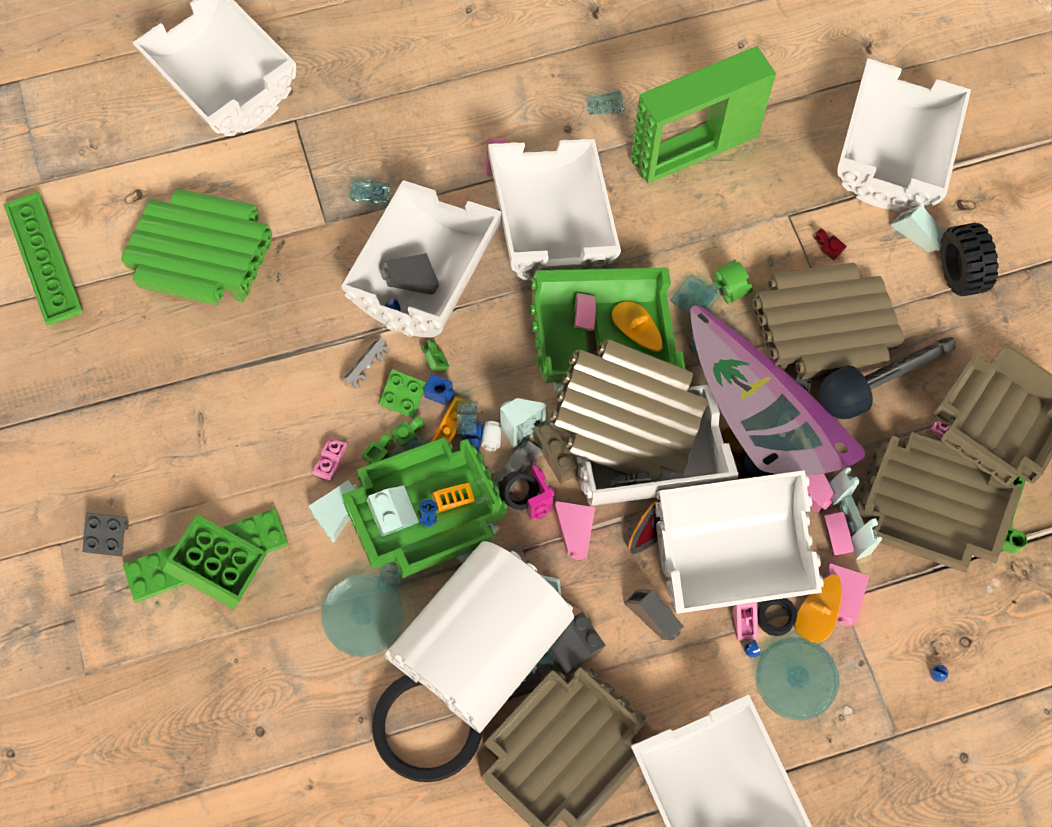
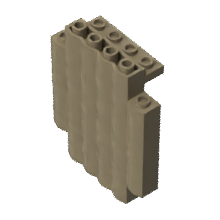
[753,263,904,380]
[550,339,708,482]
[933,343,1052,486]
[855,432,1022,573]
[482,666,647,827]

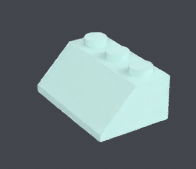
[500,398,547,449]

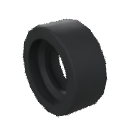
[499,471,539,510]
[757,598,797,636]

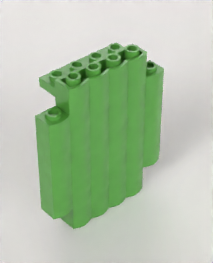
[121,188,272,306]
[342,437,508,578]

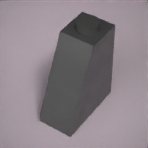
[381,253,439,295]
[624,589,684,640]

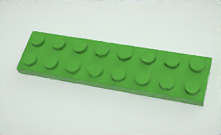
[3,192,83,326]
[123,508,288,603]

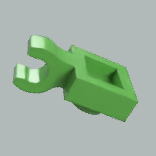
[421,340,450,371]
[390,416,425,448]
[361,433,393,464]

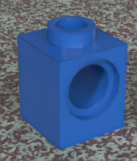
[424,374,455,406]

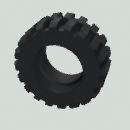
[940,222,999,297]

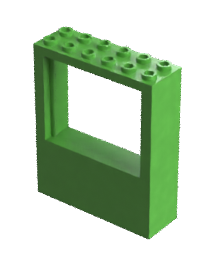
[630,46,776,184]

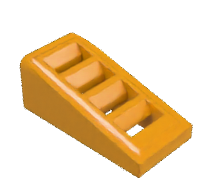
[431,483,475,513]

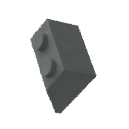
[550,612,606,673]

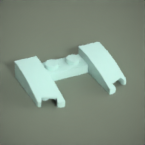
[829,467,882,559]

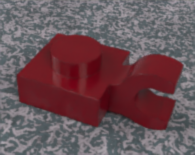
[814,228,847,261]

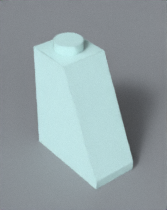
[891,205,945,253]
[309,480,358,543]

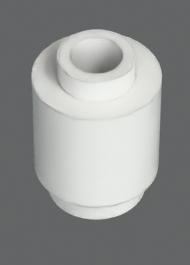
[481,421,501,451]

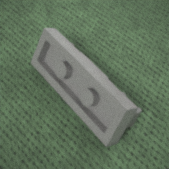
[341,337,390,389]
[492,439,541,493]

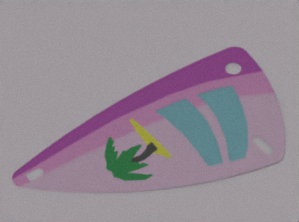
[690,306,865,475]

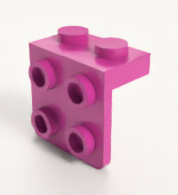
[528,465,554,520]

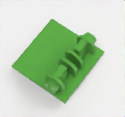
[379,369,427,418]

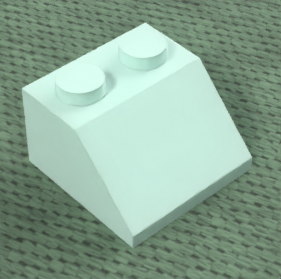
[367,486,419,537]

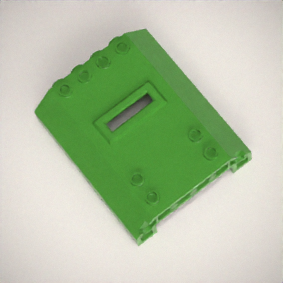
[530,267,685,383]

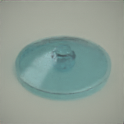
[322,575,404,657]
[756,637,839,720]

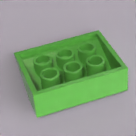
[163,514,267,610]

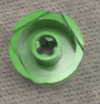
[713,259,753,304]

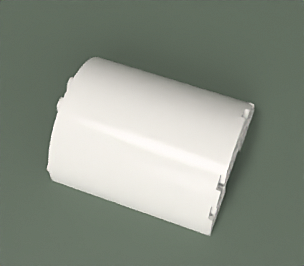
[133,0,296,136]
[837,59,971,211]
[488,138,621,280]
[341,180,502,337]
[577,385,738,506]
[656,470,823,614]
[385,541,574,733]
[631,695,812,827]

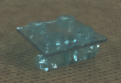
[670,274,721,319]

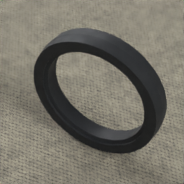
[372,675,482,782]

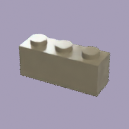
[532,420,578,484]

